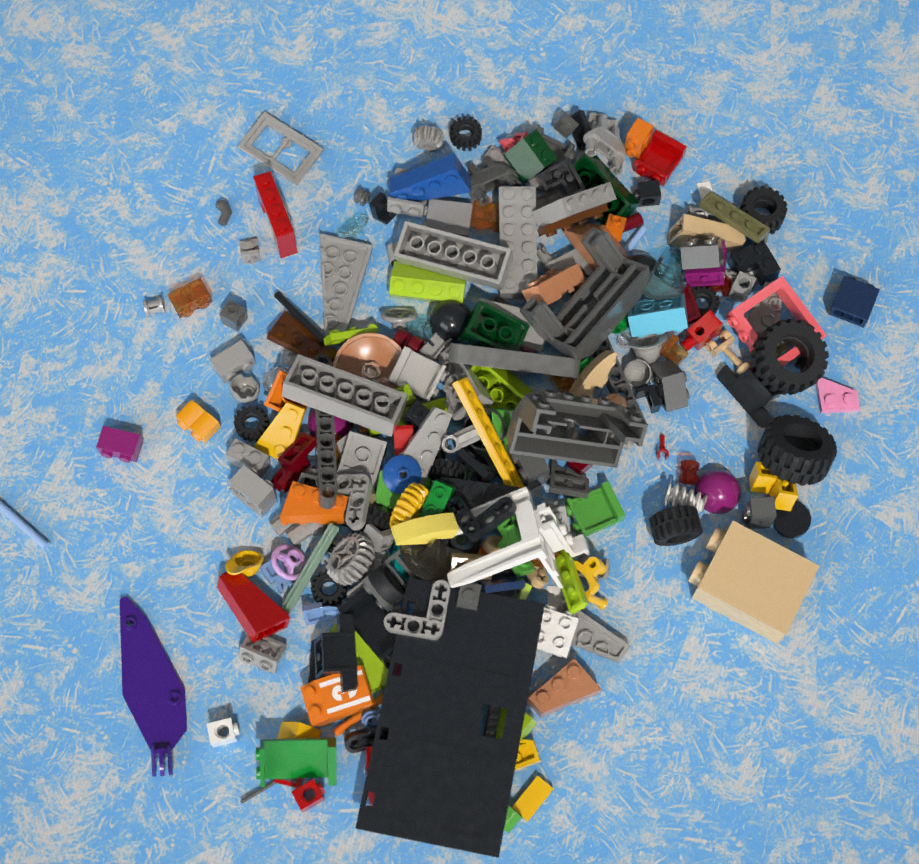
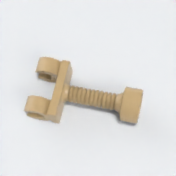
[705,329,752,375]

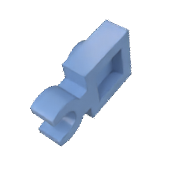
[260,559,292,594]

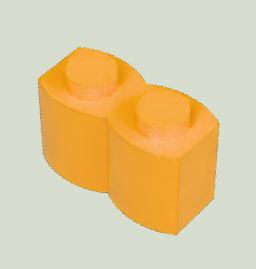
[175,400,221,444]

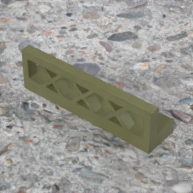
[699,191,770,244]

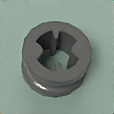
[354,188,370,206]

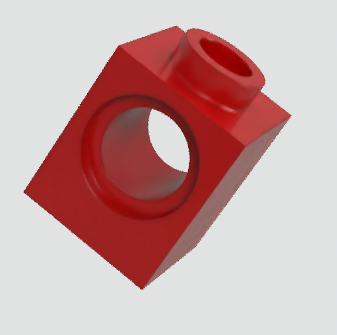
[291,779,325,813]

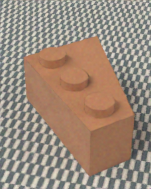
[522,263,586,305]
[527,658,602,718]

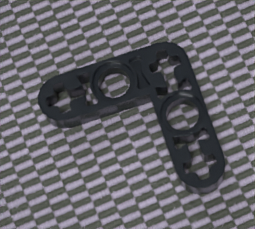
[446,496,517,542]

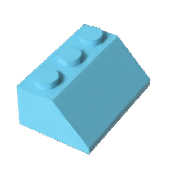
[628,293,688,338]

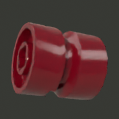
[393,328,425,353]

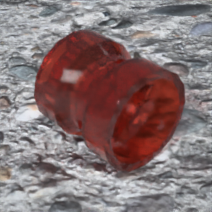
[679,460,700,485]

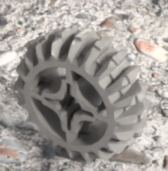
[326,533,375,586]

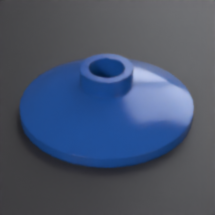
[382,455,422,494]

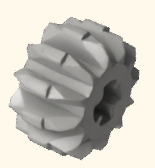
[414,125,444,152]

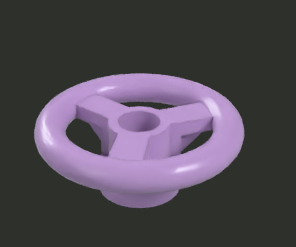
[271,544,307,580]

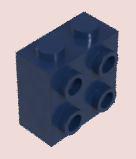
[829,276,880,328]

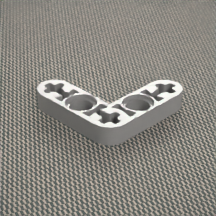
[316,474,373,531]
[384,580,450,640]

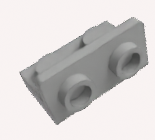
[238,635,287,674]

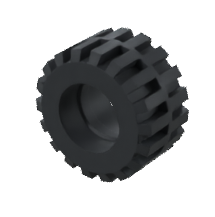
[740,186,788,235]
[649,505,703,546]

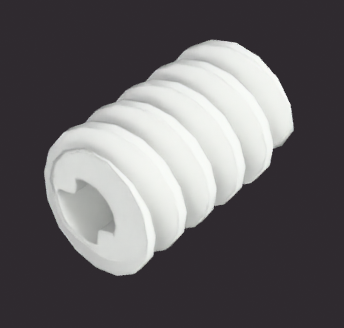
[664,482,708,514]

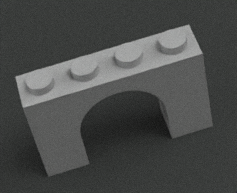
[532,182,617,229]

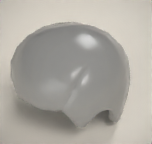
[623,359,652,388]
[230,374,260,403]

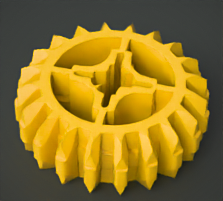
[389,482,429,528]

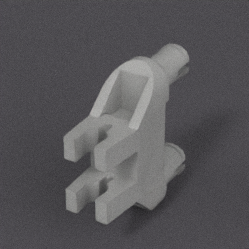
[583,116,626,175]
[537,238,594,289]

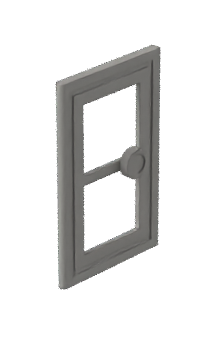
[237,111,324,185]

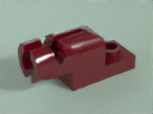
[270,432,316,494]

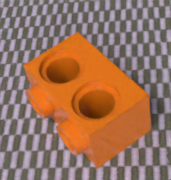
[625,118,653,159]

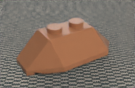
[563,223,627,271]

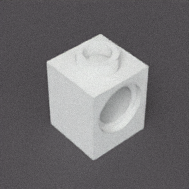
[207,718,240,748]

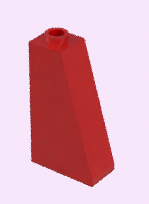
[217,571,291,643]

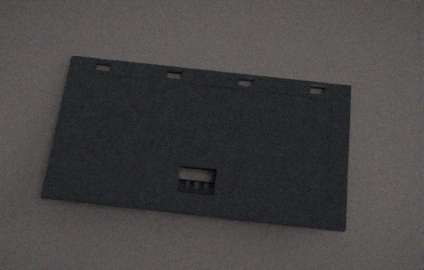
[355,577,545,858]

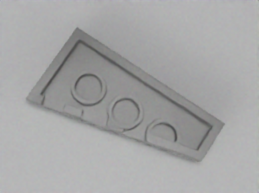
[399,406,453,486]
[556,599,630,663]

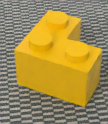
[749,462,798,511]

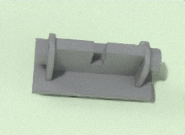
[418,333,451,362]

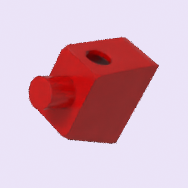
[680,310,723,352]

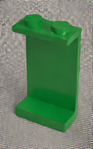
[256,738,337,787]

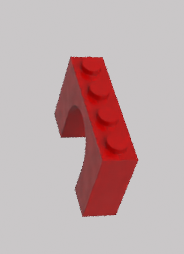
[253,171,298,258]

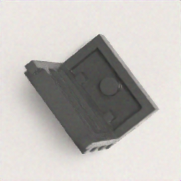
[362,547,427,612]

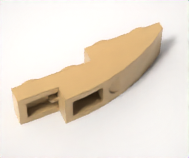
[569,350,618,397]

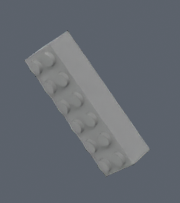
[498,187,537,299]
[394,221,514,290]
[282,354,408,437]

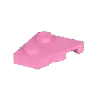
[816,378,860,413]

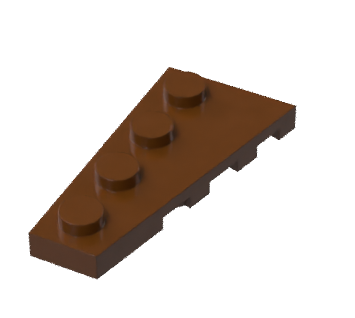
[537,203,609,237]
[267,311,338,367]

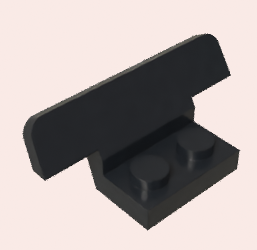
[717,365,781,428]
[456,441,502,483]
[314,614,358,693]

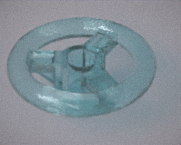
[336,214,369,240]

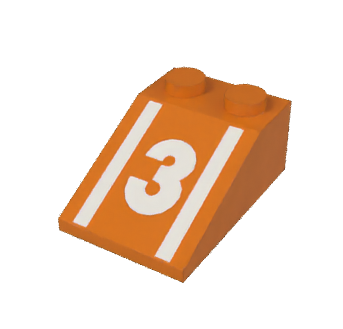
[300,665,374,727]

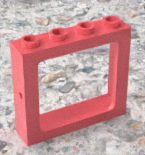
[726,276,827,367]

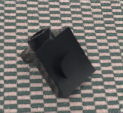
[634,384,663,413]

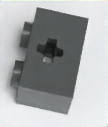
[742,497,776,529]

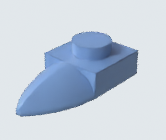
[302,602,340,626]

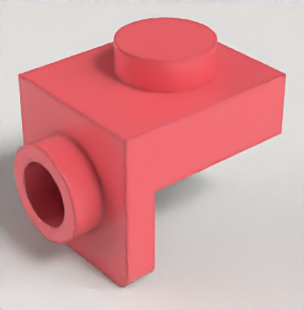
[499,132,529,152]

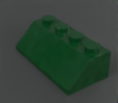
[574,153,640,226]

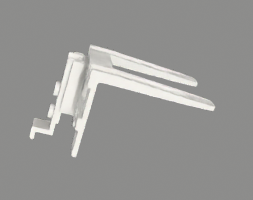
[447,487,590,589]

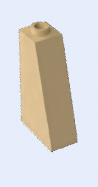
[668,214,746,252]

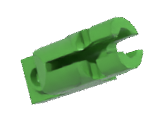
[497,513,535,577]

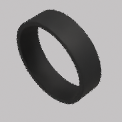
[463,408,506,451]

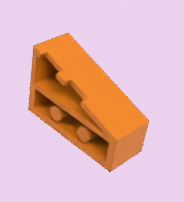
[280,481,349,525]

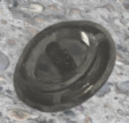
[400,539,451,581]

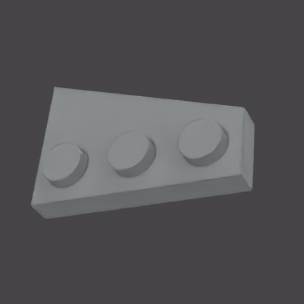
[747,281,782,345]

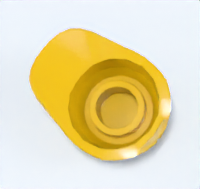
[225,550,264,577]

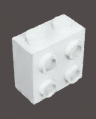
[537,605,579,659]

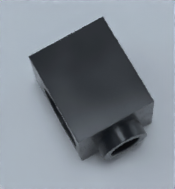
[633,180,662,207]
[400,400,430,431]

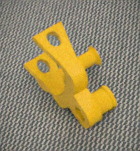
[553,557,608,609]

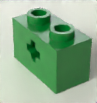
[419,479,457,517]

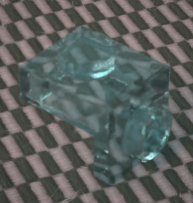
[406,317,433,343]

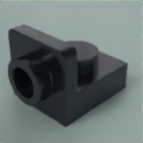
[369,192,397,225]

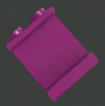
[685,240,727,287]

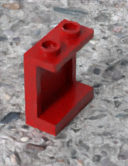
[633,130,687,187]

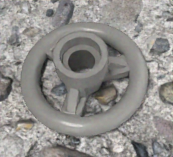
[380,307,418,329]

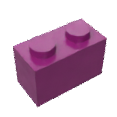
[96,426,144,463]

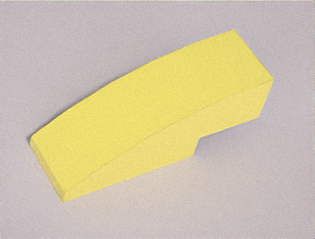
[391,513,459,545]

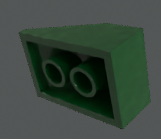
[459,300,530,351]

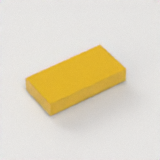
[512,775,553,822]

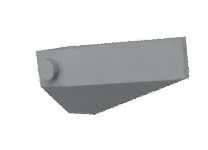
[438,345,494,420]

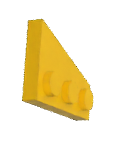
[253,402,307,459]

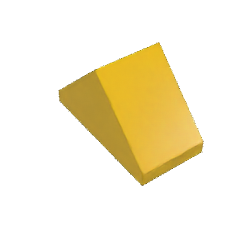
[277,722,321,739]

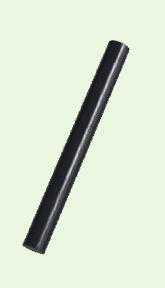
[274,292,325,343]

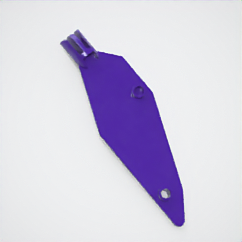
[119,597,187,777]

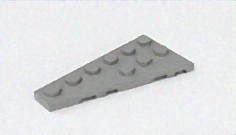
[320,233,373,345]

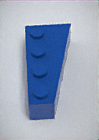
[389,153,471,202]

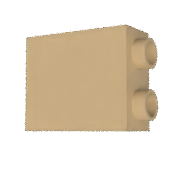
[688,521,820,644]

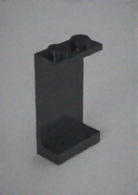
[338,588,399,666]

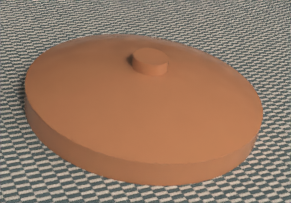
[333,333,403,389]

